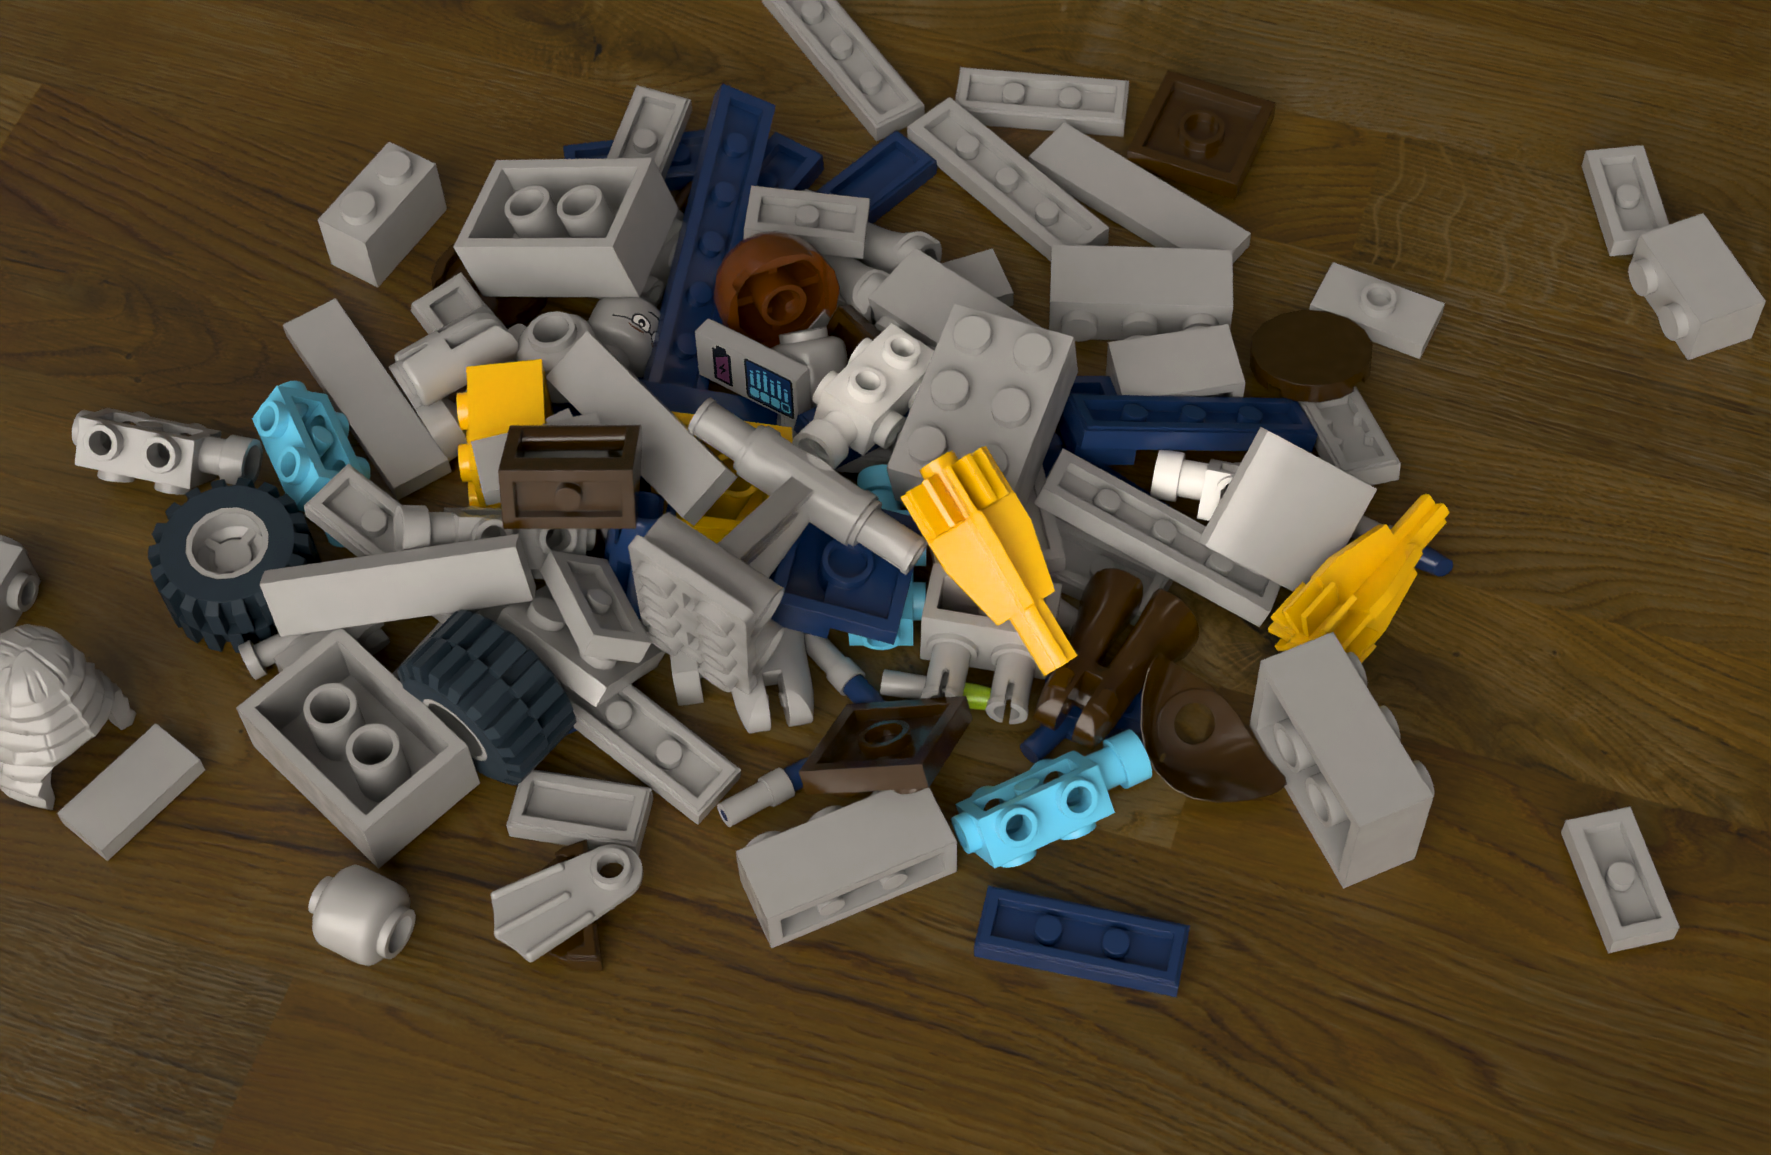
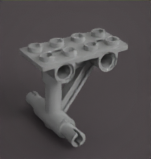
[628,397,928,695]

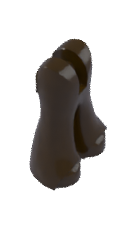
[1033,568,1199,750]

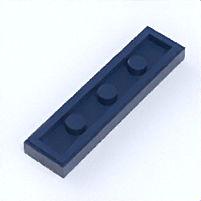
[1062,394,1318,452]

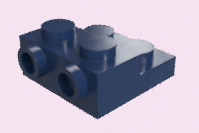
[769,508,922,645]

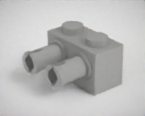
[920,563,1062,724]

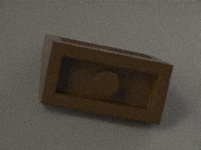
[498,425,642,529]

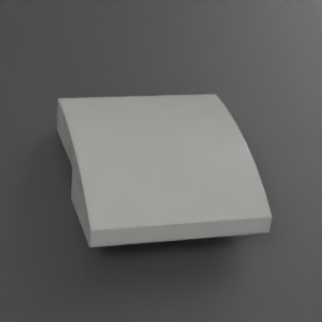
[1198,427,1377,592]

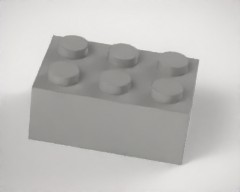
[454,158,678,298]
[887,303,1078,509]
[236,628,480,869]
[1249,632,1435,889]

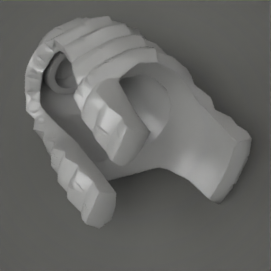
[0,624,136,810]

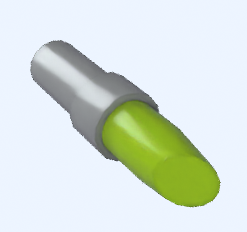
[880,669,991,710]

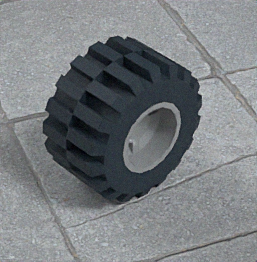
[148,478,321,653]
[397,610,576,785]

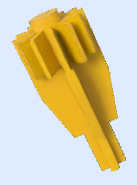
[900,446,1078,676]
[1268,494,1449,664]

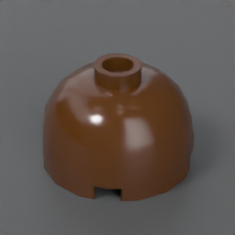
[714,231,840,348]

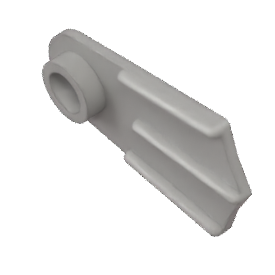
[491,844,643,962]

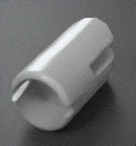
[395,305,519,406]

